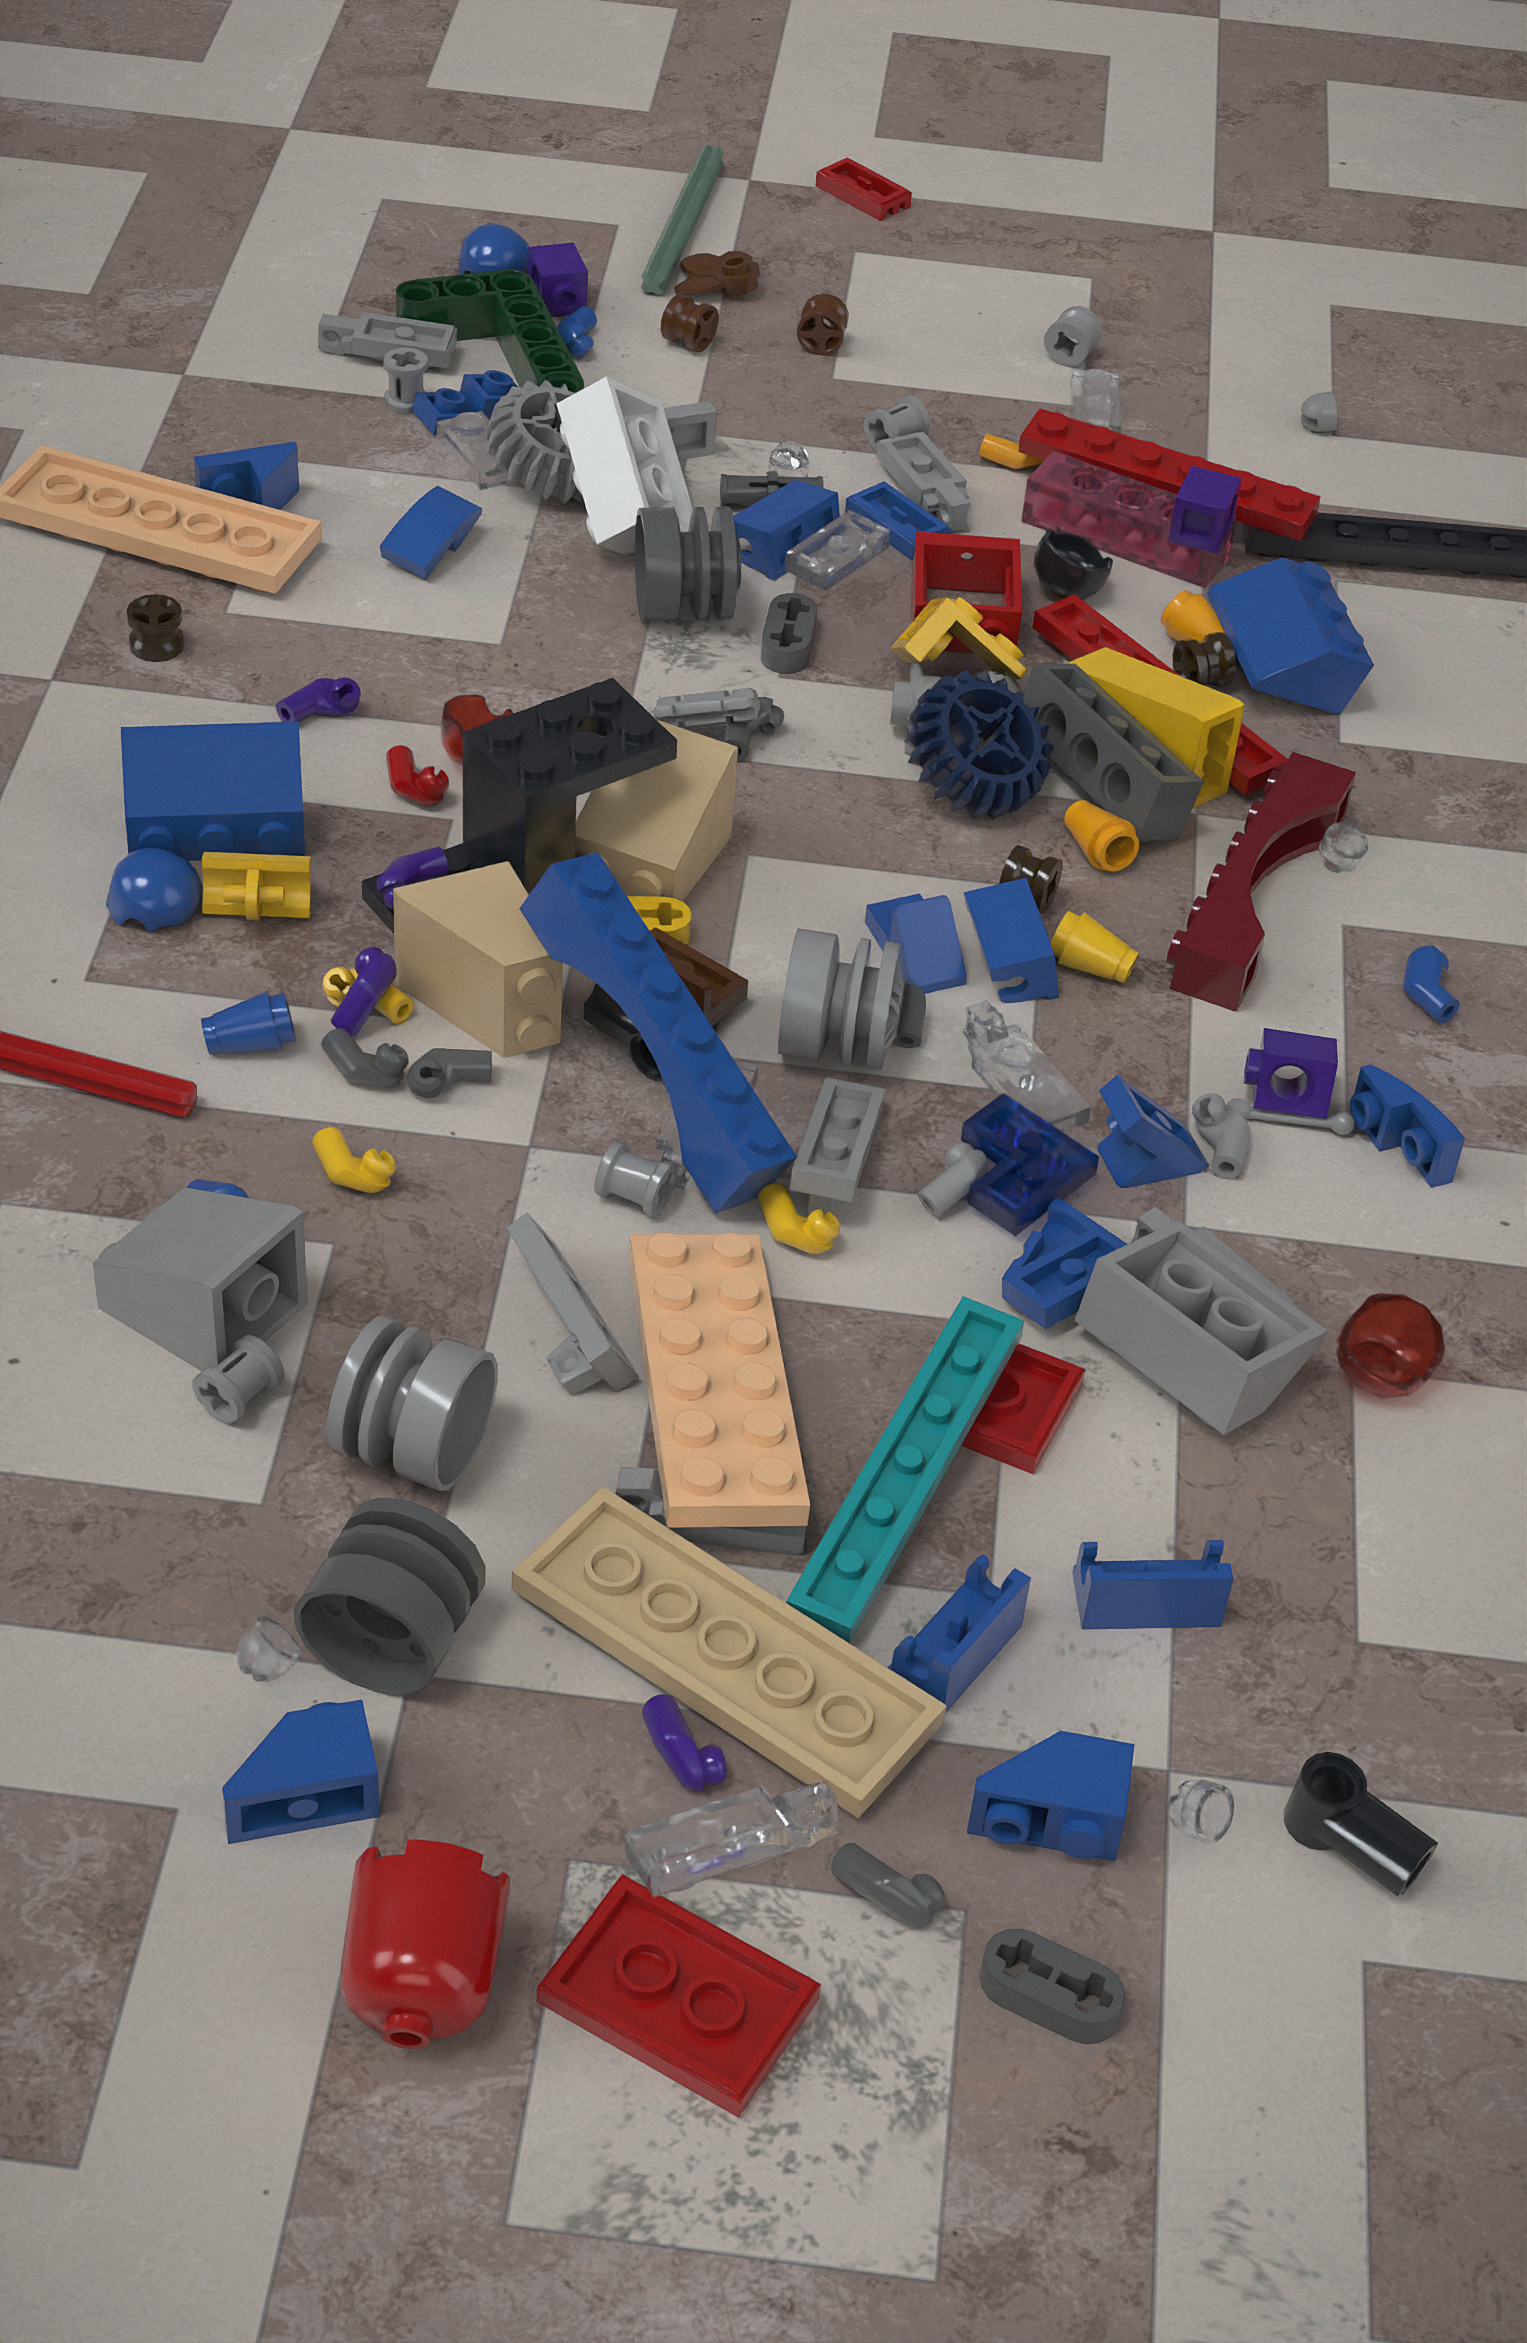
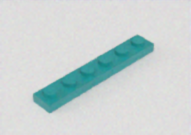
[786,1296,1024,1644]

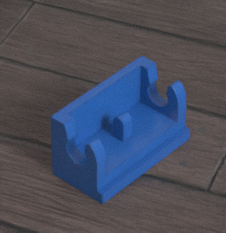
[733,480,842,580]
[964,878,1059,1003]
[1072,1540,1234,1630]
[887,1555,1031,1712]

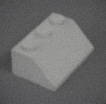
[1074,1220,1328,1435]

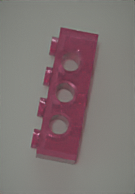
[1021,451,1238,588]

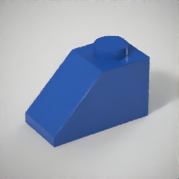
[222,1699,380,1844]

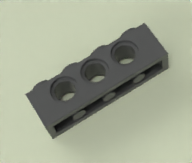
[1023,663,1204,843]

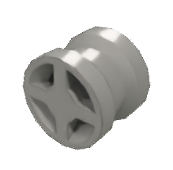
[1044,306,1103,367]

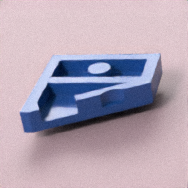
[1002,1198,1127,1330]

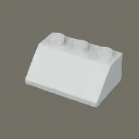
[557,376,693,555]

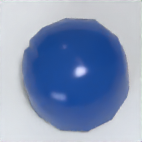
[458,223,530,275]
[106,848,203,933]

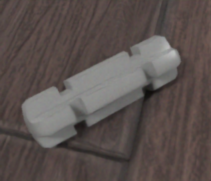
[654,688,761,728]

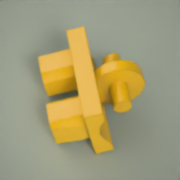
[202,852,311,921]

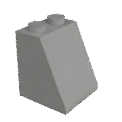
[93,1187,308,1372]

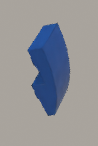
[412,370,518,435]
[379,485,482,580]
[1350,1064,1465,1188]

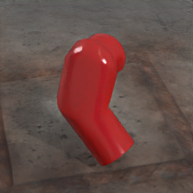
[386,745,449,806]

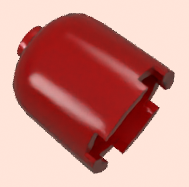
[341,1839,510,2049]

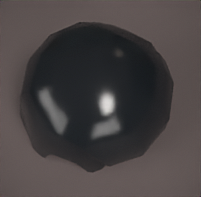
[1034,529,1113,600]

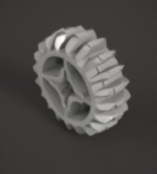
[486,380,584,504]

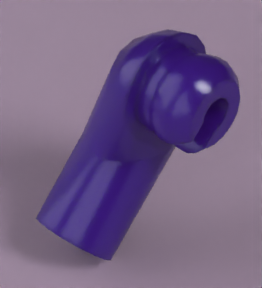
[330,947,397,1036]
[642,1694,727,1792]

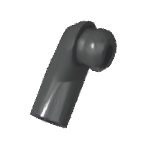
[723,697,784,762]
[893,977,926,1048]
[321,1028,409,1087]
[406,1048,492,1098]
[831,1843,945,1926]

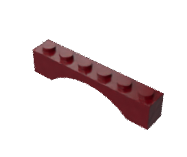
[1167,752,1356,1012]

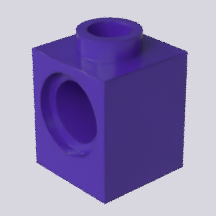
[527,242,588,317]
[1168,466,1242,554]
[1243,1028,1338,1119]

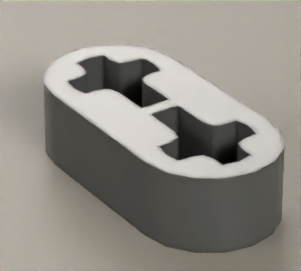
[761,593,817,674]
[980,1928,1126,2044]

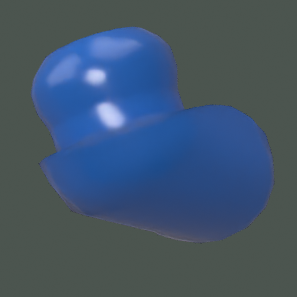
[557,306,597,359]

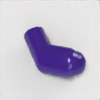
[276,677,361,722]
[376,846,448,910]

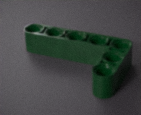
[396,270,584,393]

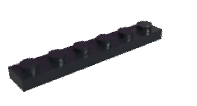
[1243,512,1527,578]

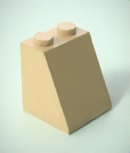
[575,720,738,902]
[393,861,563,1058]

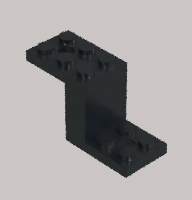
[362,678,677,934]

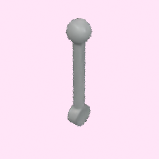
[1227,1098,1355,1136]

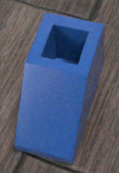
[967,1731,1135,1861]

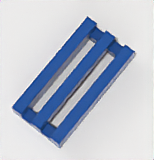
[845,481,952,561]

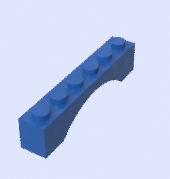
[519,852,797,1214]

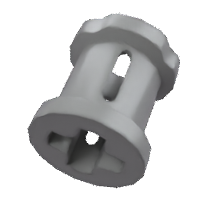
[383,347,428,414]
[864,395,930,451]
[594,1141,677,1217]
[192,1334,284,1424]

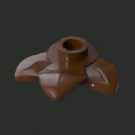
[674,251,761,296]

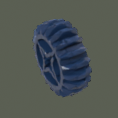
[904,669,1054,820]

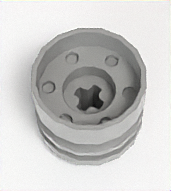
[778,928,905,1070]
[326,1316,498,1491]

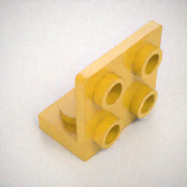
[889,597,1028,679]

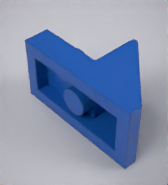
[194,442,299,510]
[865,893,966,994]
[1097,1075,1209,1188]

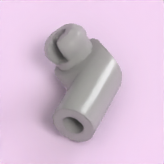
[1192,1093,1251,1179]
[918,1142,989,1217]

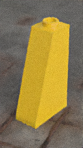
[1066,647,1245,809]

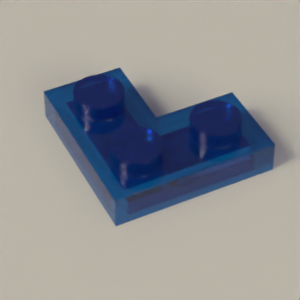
[961,1093,1099,1237]

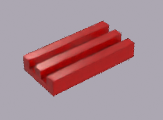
[815,157,912,221]

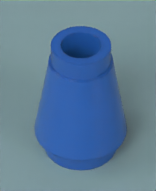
[201,990,296,1054]

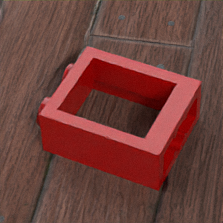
[911,531,1022,653]

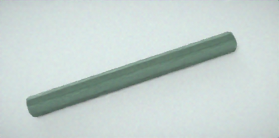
[641,144,724,296]

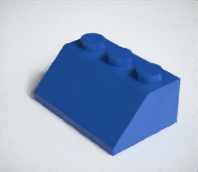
[1207,557,1374,715]
[121,721,305,861]

